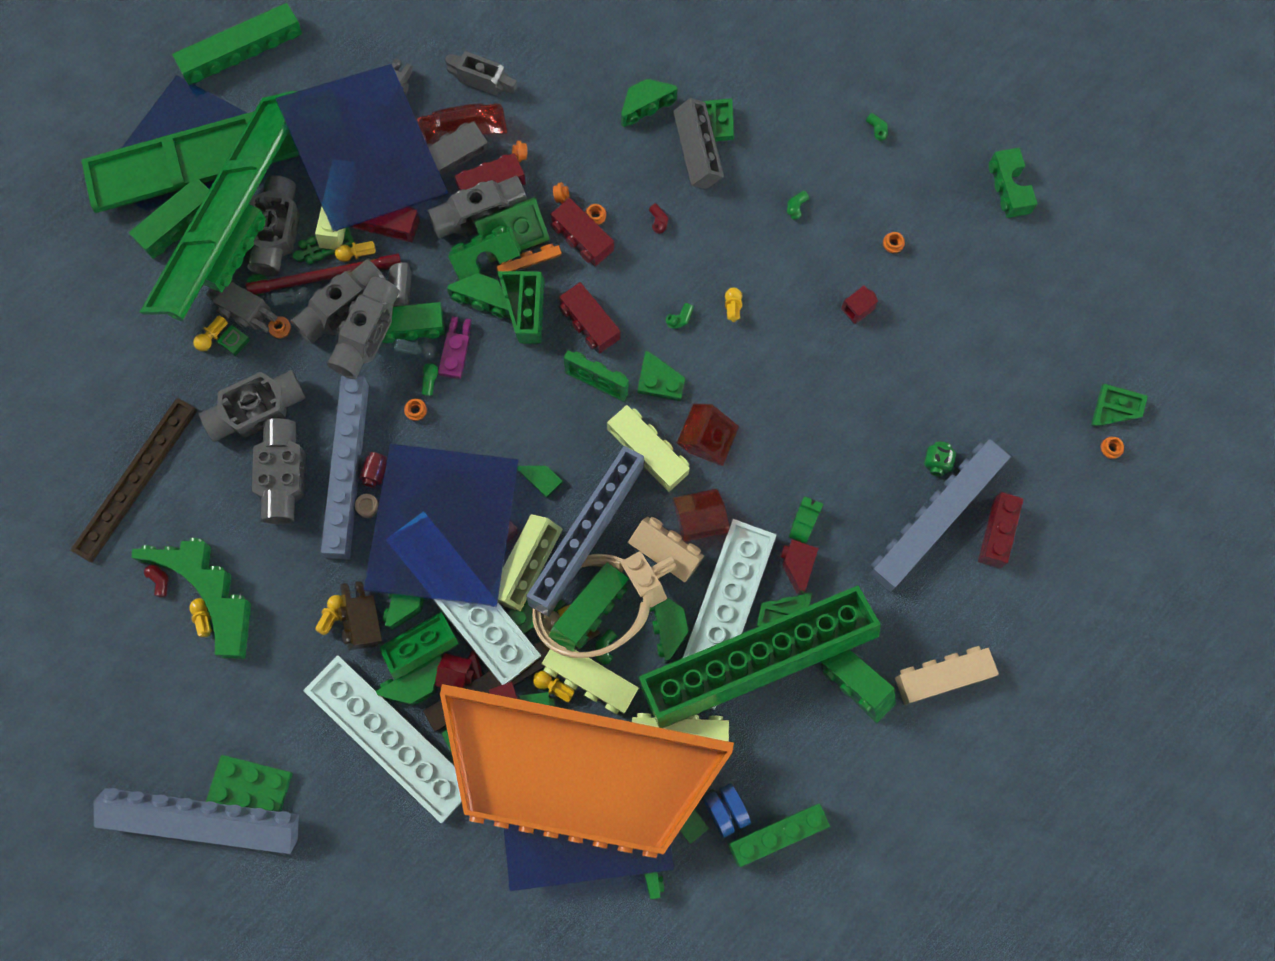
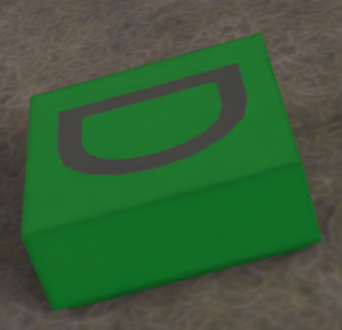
[217,325,250,356]

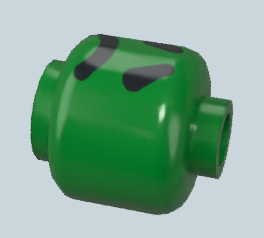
[924,442,956,477]

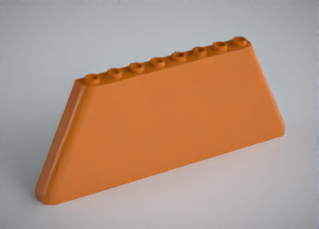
[440,684,734,858]

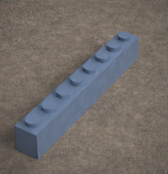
[321,376,369,560]
[869,439,1011,592]
[526,446,644,617]
[94,788,299,854]

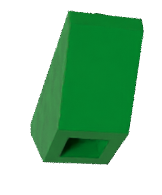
[621,79,678,128]
[447,273,511,319]
[383,560,426,630]
[650,598,689,663]
[376,655,442,706]

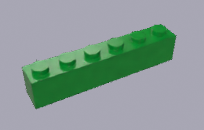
[172,3,302,86]

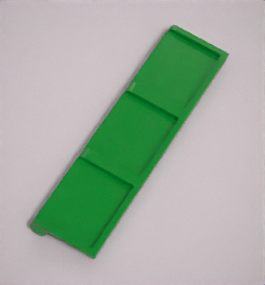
[81,90,349,214]
[139,91,306,321]

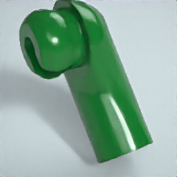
[866,113,888,141]
[787,190,809,220]
[665,303,694,329]
[595,628,618,665]

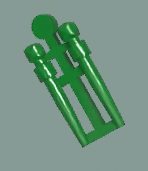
[293,226,354,265]

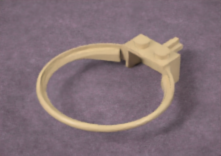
[532,551,677,658]

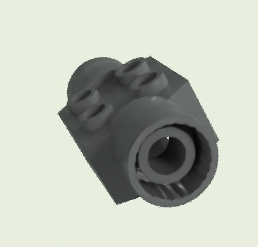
[247,176,300,276]
[427,176,527,239]
[291,259,386,345]
[327,276,400,379]
[199,370,306,442]
[252,418,306,524]

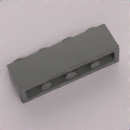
[673,98,724,189]
[400,121,488,191]

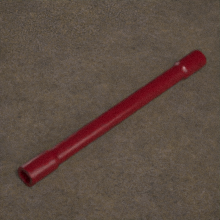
[246,253,401,295]

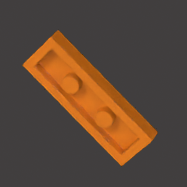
[496,244,562,276]

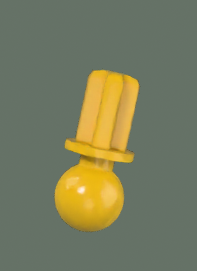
[335,241,376,262]
[725,287,742,322]
[193,315,228,351]
[315,595,342,635]
[189,598,212,637]
[533,670,575,702]

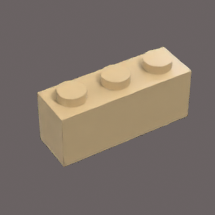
[628,517,704,582]

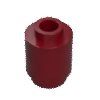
[359,452,388,488]

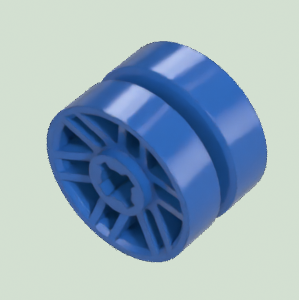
[703,783,751,838]

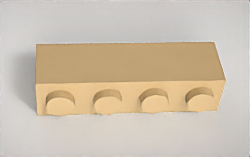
[895,646,999,705]

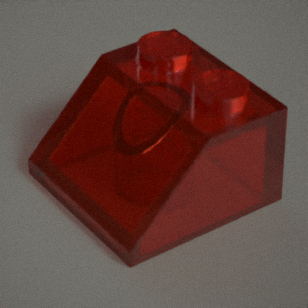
[677,404,739,466]
[673,489,730,542]

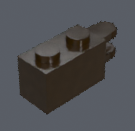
[338,581,382,651]

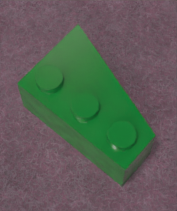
[497,271,545,344]
[821,649,896,724]

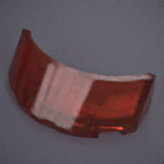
[417,103,507,147]

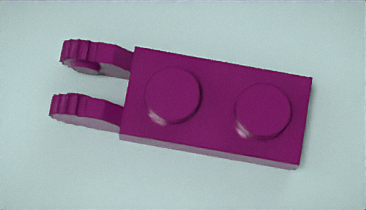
[438,316,471,379]

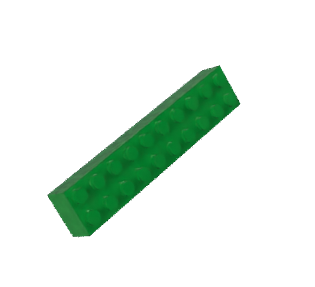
[639,586,881,728]

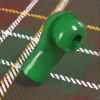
[422,363,438,395]

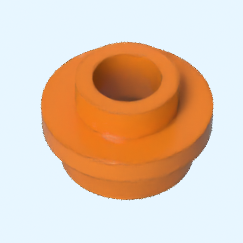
[512,141,527,162]
[553,182,570,204]
[585,204,606,225]
[883,232,905,253]
[268,317,291,338]
[404,399,427,421]
[1101,437,1124,459]

